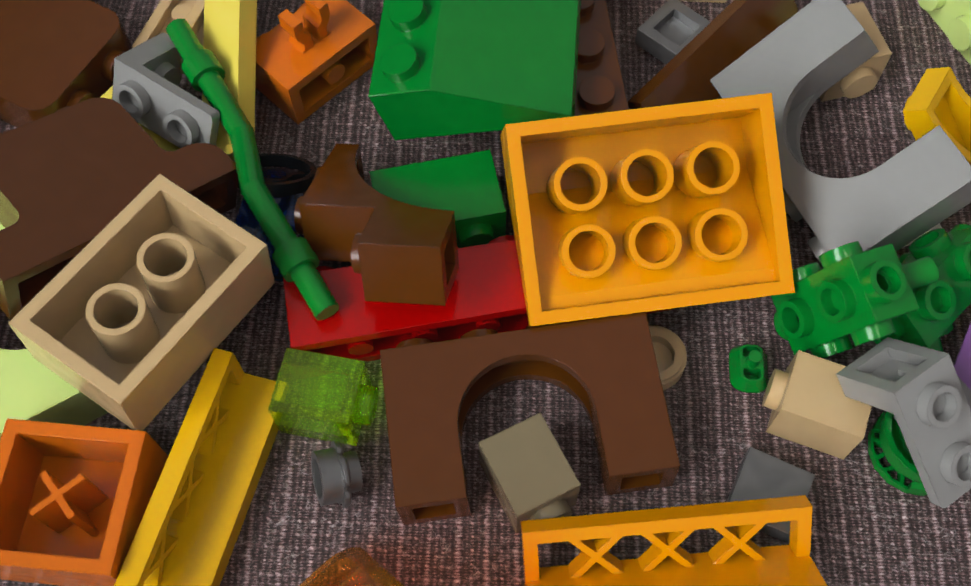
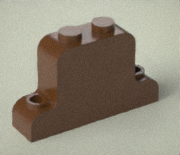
[0,0,132,128]
[0,97,238,320]

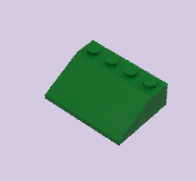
[368,0,581,140]

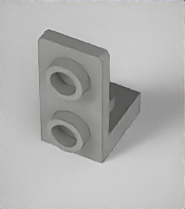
[112,32,220,148]
[836,337,971,508]

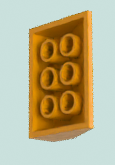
[500,93,795,327]

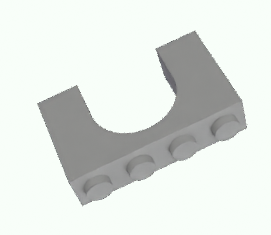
[710,0,971,262]

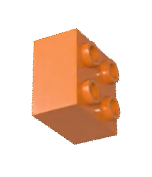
[0,419,168,586]

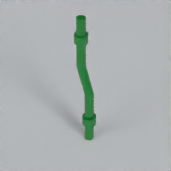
[166,19,340,320]

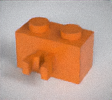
[256,0,378,125]

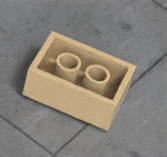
[8,174,275,431]

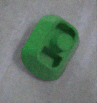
[729,344,769,393]

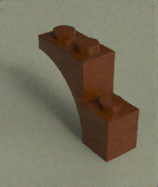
[294,144,459,306]

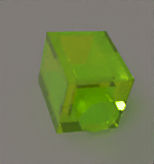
[268,348,379,446]

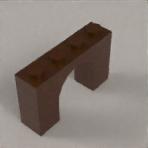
[380,312,680,525]

